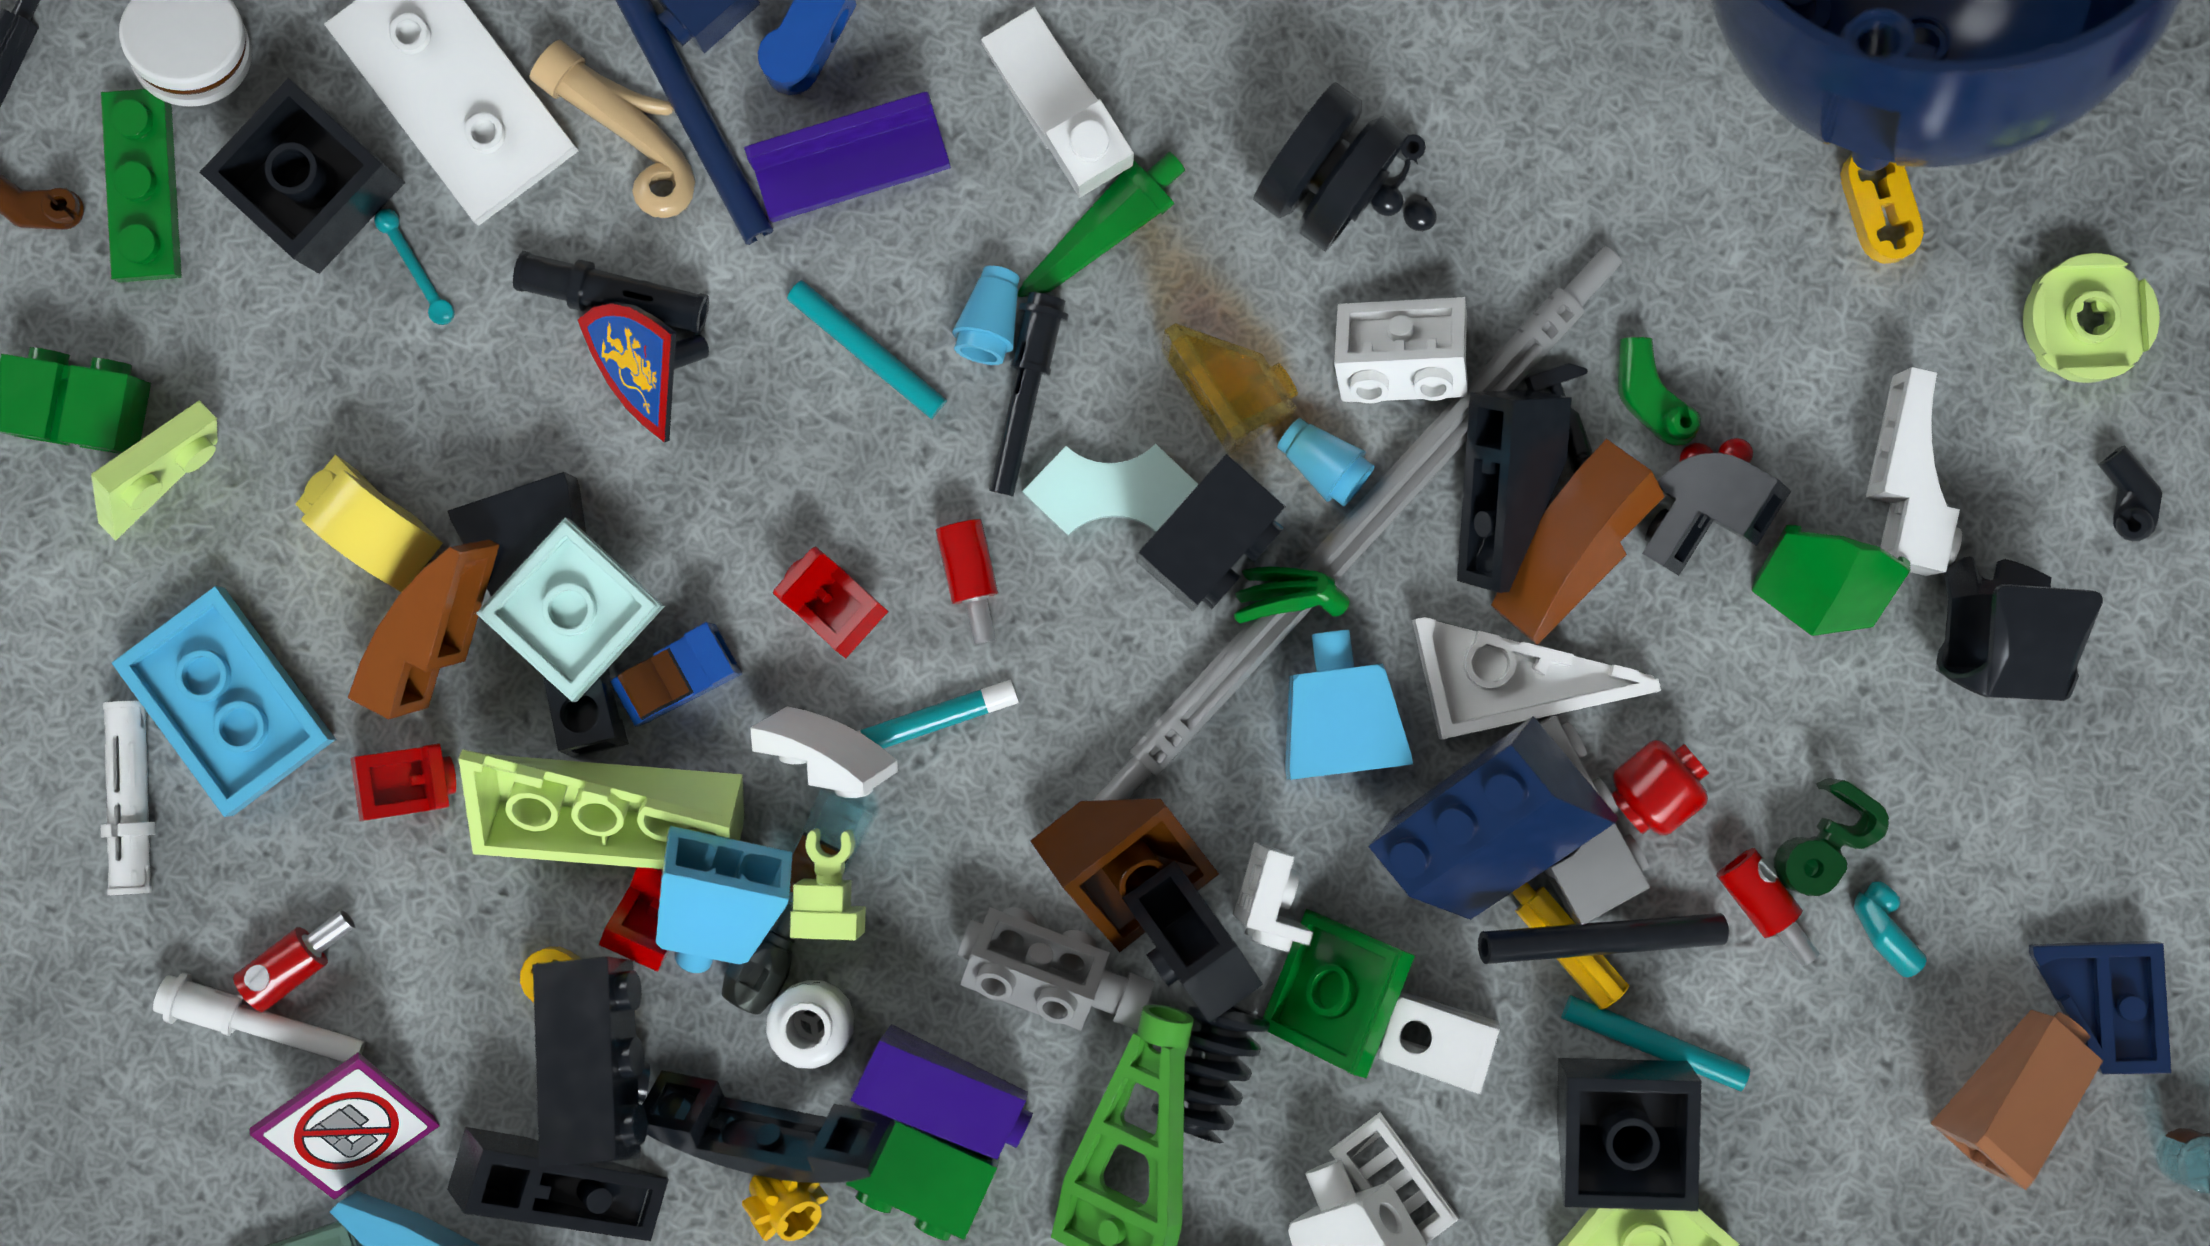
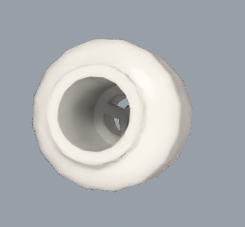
[766,980,854,1069]

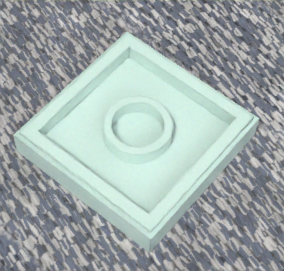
[476,517,665,702]

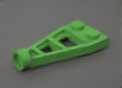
[1051,1004,1194,1246]

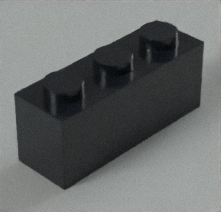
[533,956,647,1167]

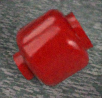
[1611,740,1709,835]

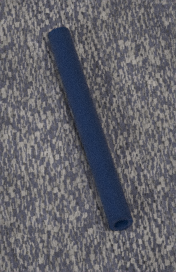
[615,0,774,245]

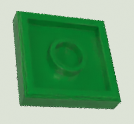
[1263,909,1415,1079]

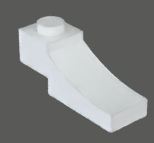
[981,7,1134,198]
[1866,367,1962,576]

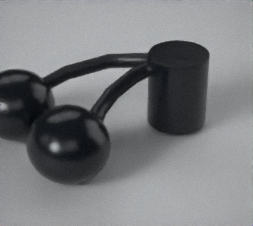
[1370,134,1437,231]

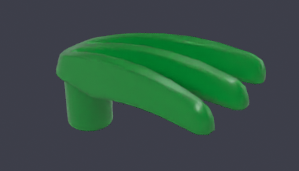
[1233,566,1350,624]

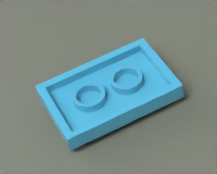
[112,586,336,817]

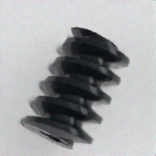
[1151,1006,1270,1143]

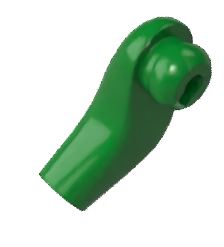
[1618,337,1701,446]

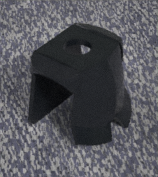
[1936,556,2103,701]

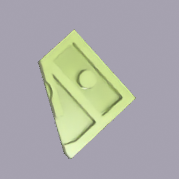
[91,400,218,541]

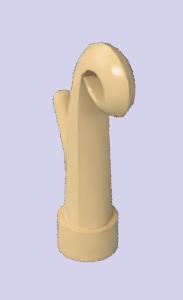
[530,40,695,218]

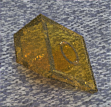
[1161,323,1298,455]

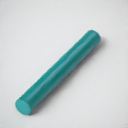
[786,280,947,419]
[1561,995,1750,1091]

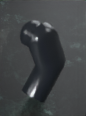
[2098,445,2162,541]

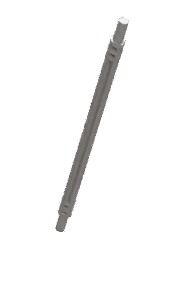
[1092,246,1622,801]

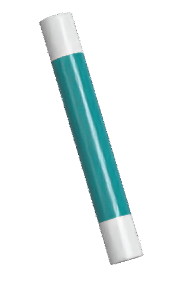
[857,679,1019,749]

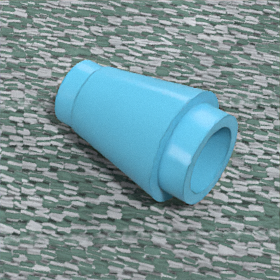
[952,265,1020,365]
[1277,418,1375,506]

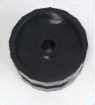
[1253,82,1409,252]

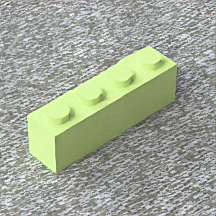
[459,749,744,869]

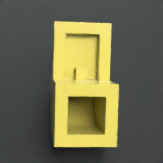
[295,455,443,593]

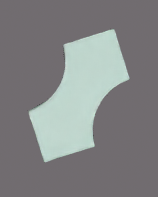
[1022,444,1199,536]

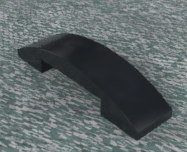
[642,1070,896,1183]

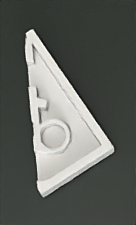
[1412,617,1661,739]

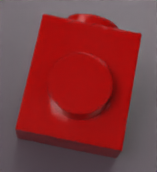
[773,547,889,659]
[350,743,456,822]
[599,867,670,972]

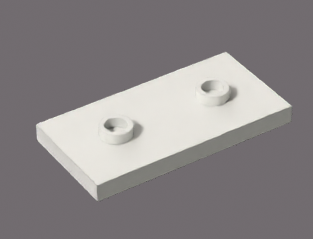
[324,0,579,226]

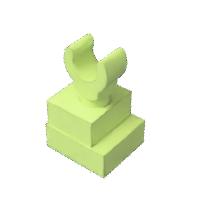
[790,829,866,940]

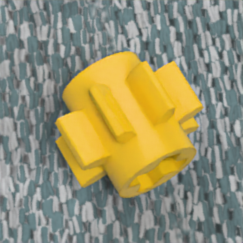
[742,1175,828,1241]

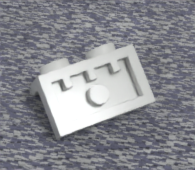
[1334,297,1468,404]
[1233,842,1313,952]

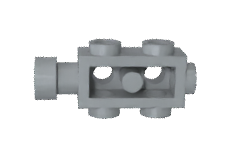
[957,907,1155,1030]

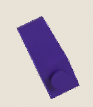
[850,1024,1033,1160]

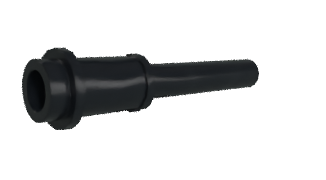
[989,292,1069,497]

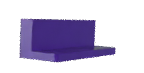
[744,92,951,223]

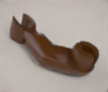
[0,174,84,230]

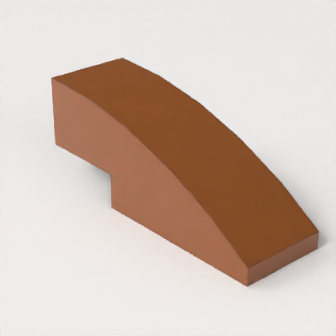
[1491,438,1665,645]
[348,540,499,720]

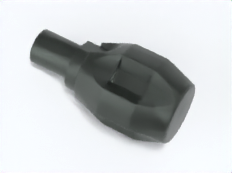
[721,901,795,1015]

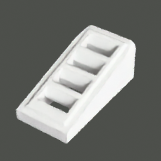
[1329,1112,1460,1244]

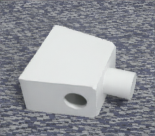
[1378,991,1500,1094]
[1288,1159,1427,1246]

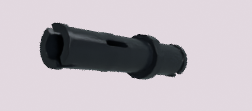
[513,251,709,334]

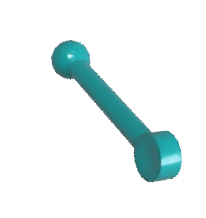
[374,209,455,325]

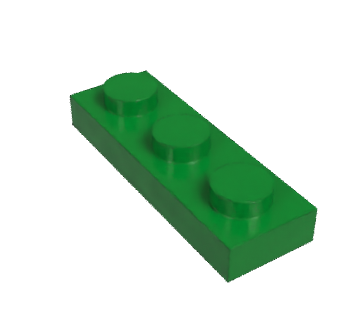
[101,89,182,282]

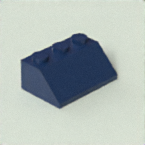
[1368,716,1618,920]

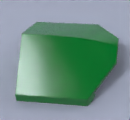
[1752,524,1910,636]

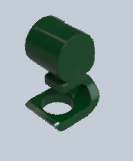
[1774,778,1889,896]

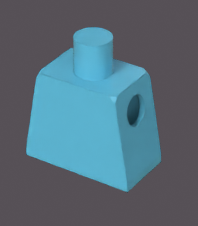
[1285,630,1413,780]
[656,826,792,973]

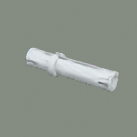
[100,701,156,895]

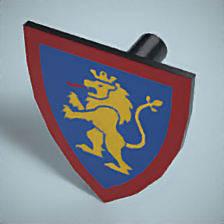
[578,302,709,443]

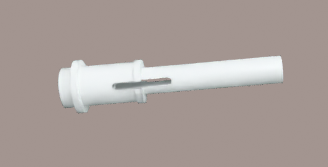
[153,973,366,1062]

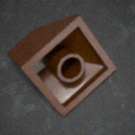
[1030,798,1219,953]

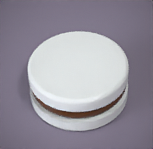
[119,0,252,106]

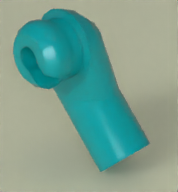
[1854,881,1927,977]

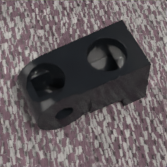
[543,669,629,758]

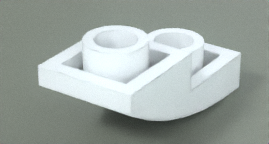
[751,706,898,798]

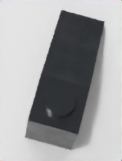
[1457,390,1572,593]
[447,1127,669,1241]

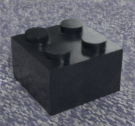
[199,78,406,274]
[1136,454,1286,612]

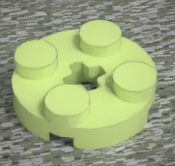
[2023,253,2160,383]

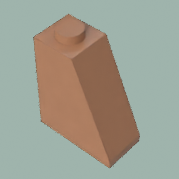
[1930,1010,2103,1190]

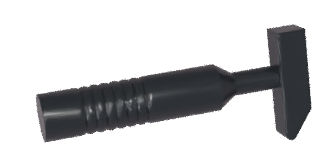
[1525,363,1593,474]

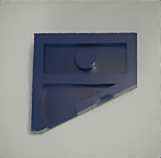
[2029,941,2171,1074]

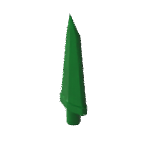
[1018,151,1185,297]

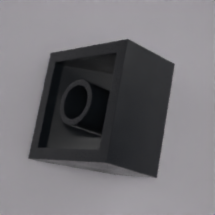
[1557,1058,1702,1211]

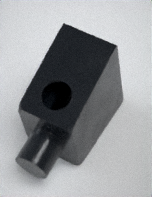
[448,472,587,597]

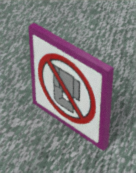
[249,1052,440,1200]

